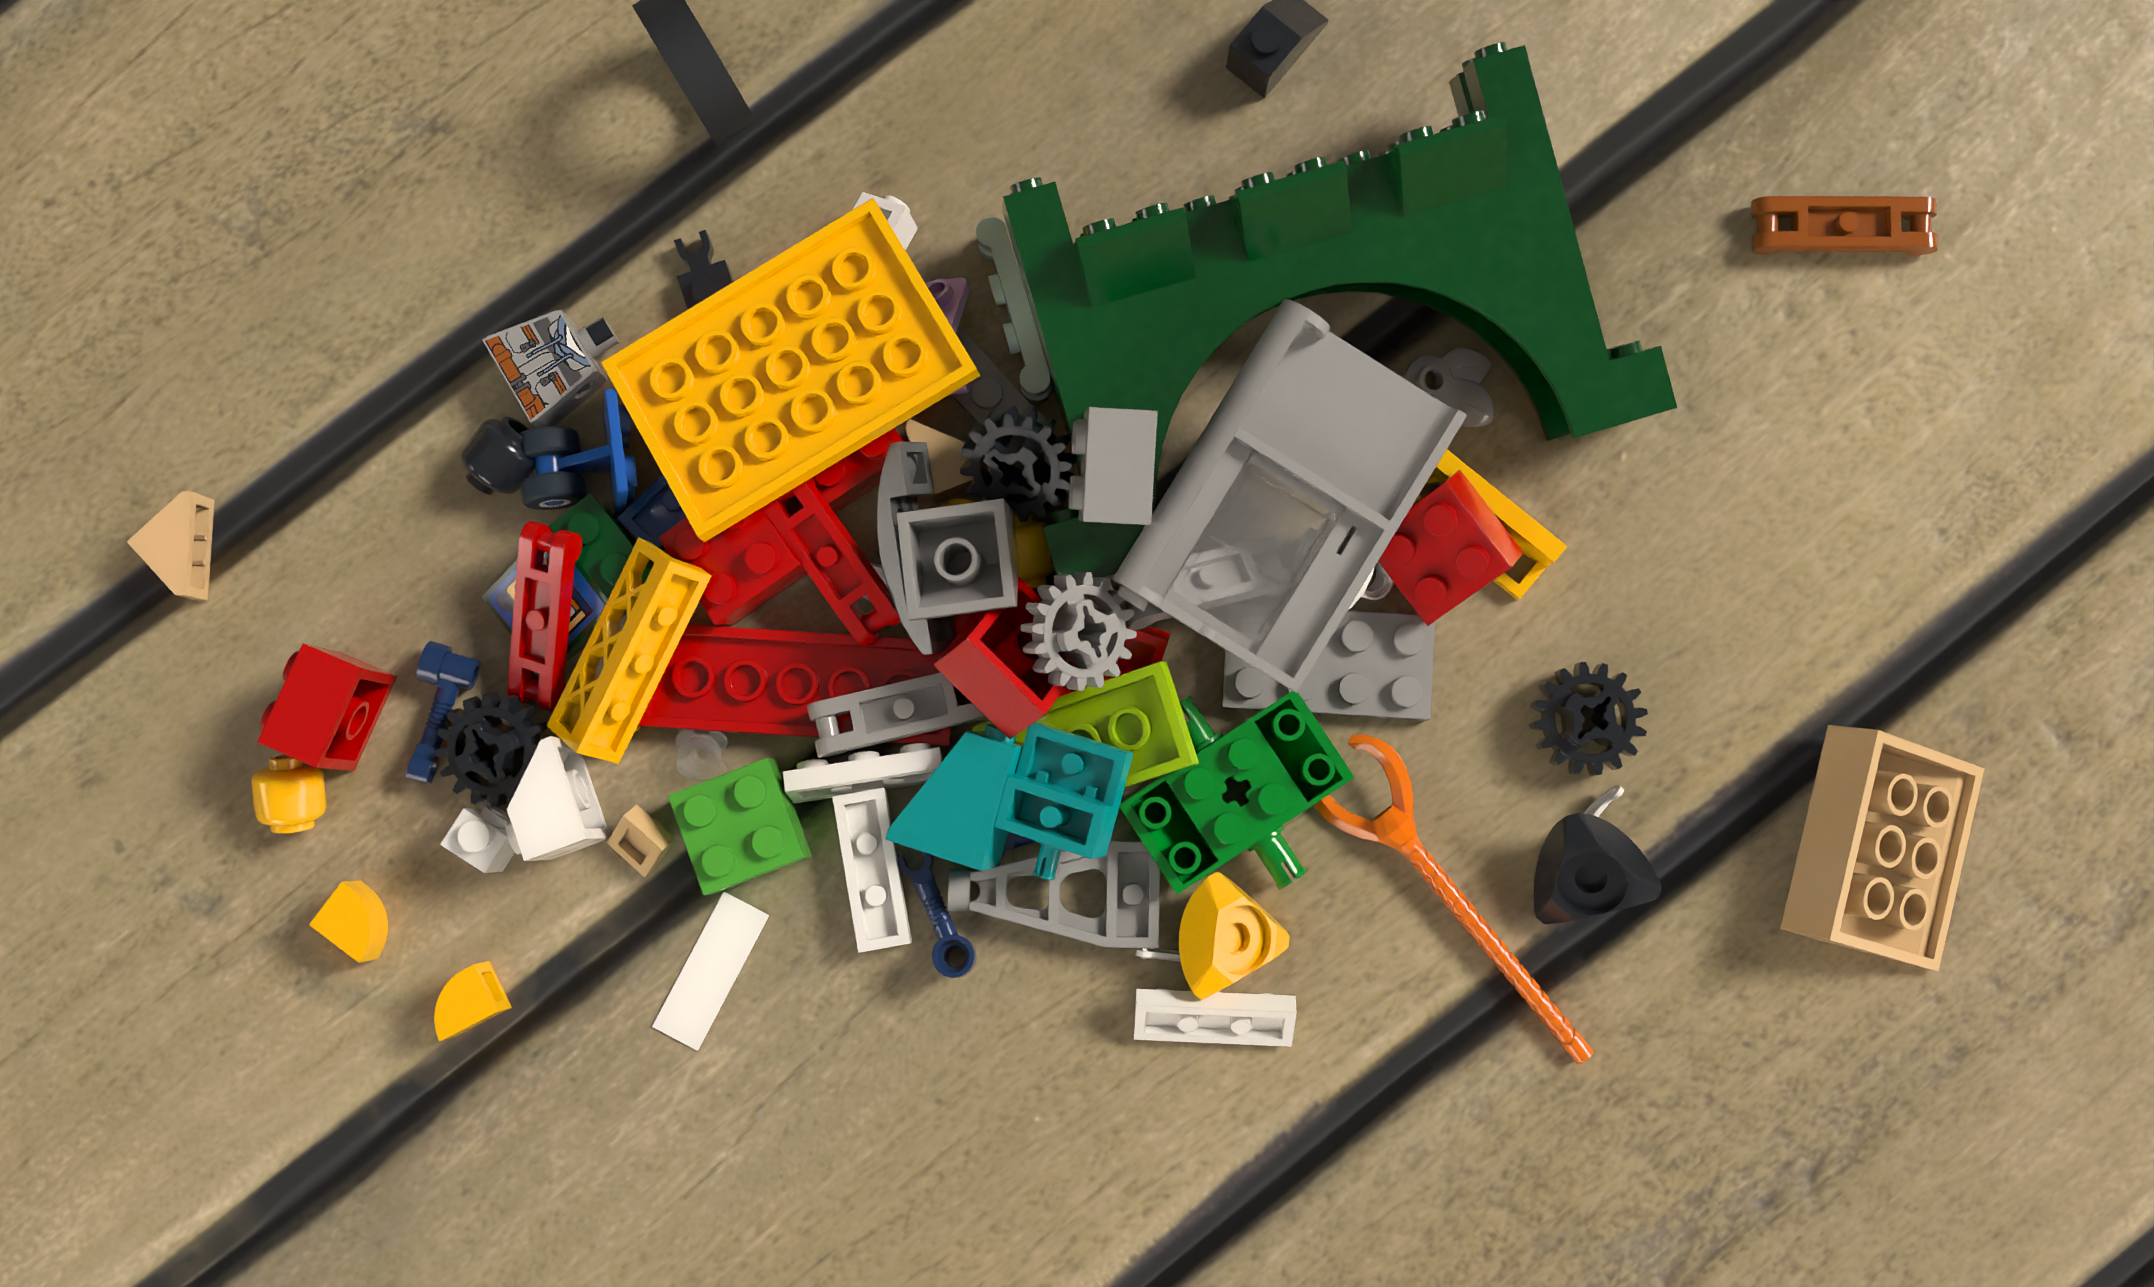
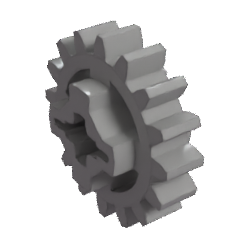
[1021,572,1137,691]

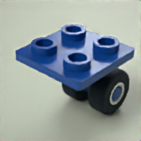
[520,389,637,515]

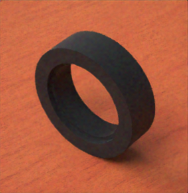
[632,0,756,146]

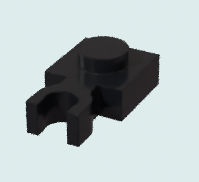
[674,230,734,309]

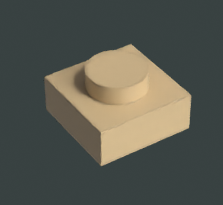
[607,804,675,878]

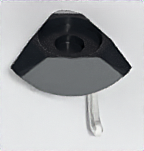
[1534,785,1661,925]

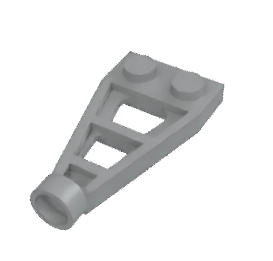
[948,841,1160,948]

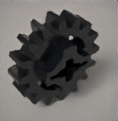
[960,406,1077,523]
[1529,662,1648,776]
[435,692,548,807]

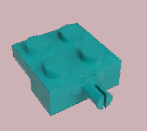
[994,722,1134,880]

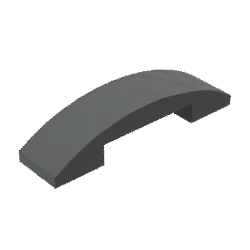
[877,442,957,655]

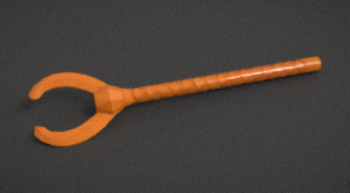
[1314,734,1594,1064]

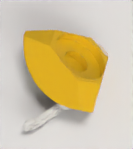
[1136,872,1290,1000]

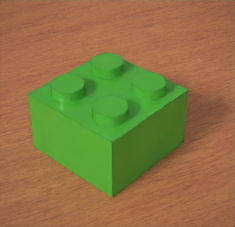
[667,757,813,895]

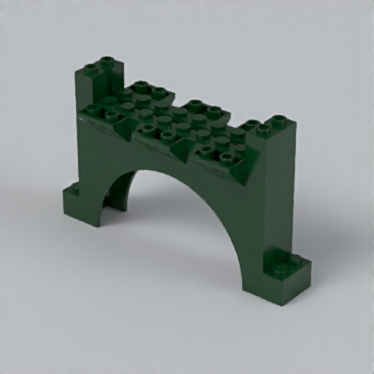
[1002,42,1677,578]

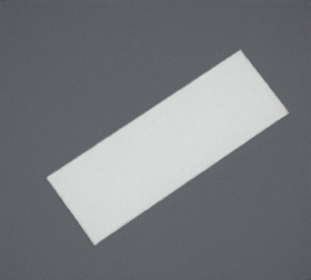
[652,892,769,1051]

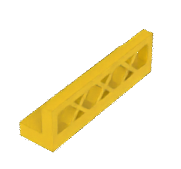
[1414,449,1568,600]
[547,538,711,764]

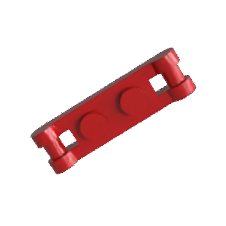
[762,477,901,646]
[507,521,582,712]

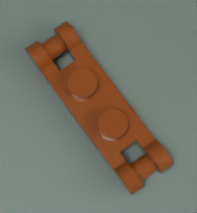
[1751,196,1938,255]

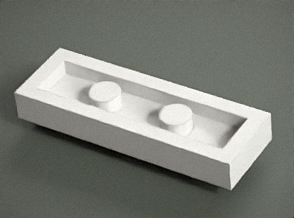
[783,743,944,804]
[832,787,912,953]
[1134,989,1297,1047]

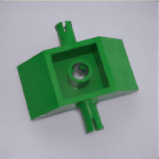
[1119,691,1355,895]

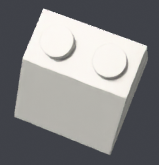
[506,736,611,861]

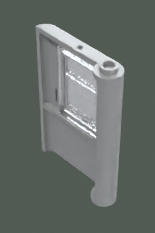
[1113,299,1467,693]

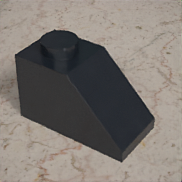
[1226,0,1329,99]

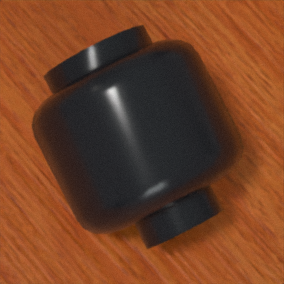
[461,416,535,495]

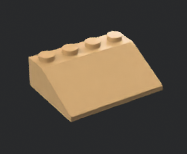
[1780,725,1985,972]

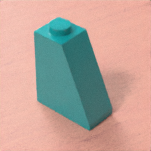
[885,724,1024,871]

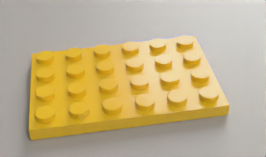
[601,198,981,542]

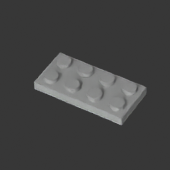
[1221,604,1435,721]

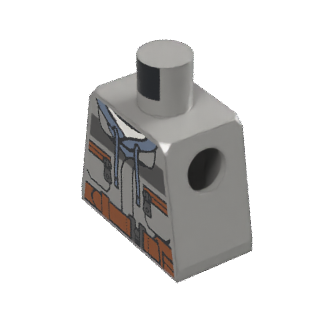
[482,310,620,428]

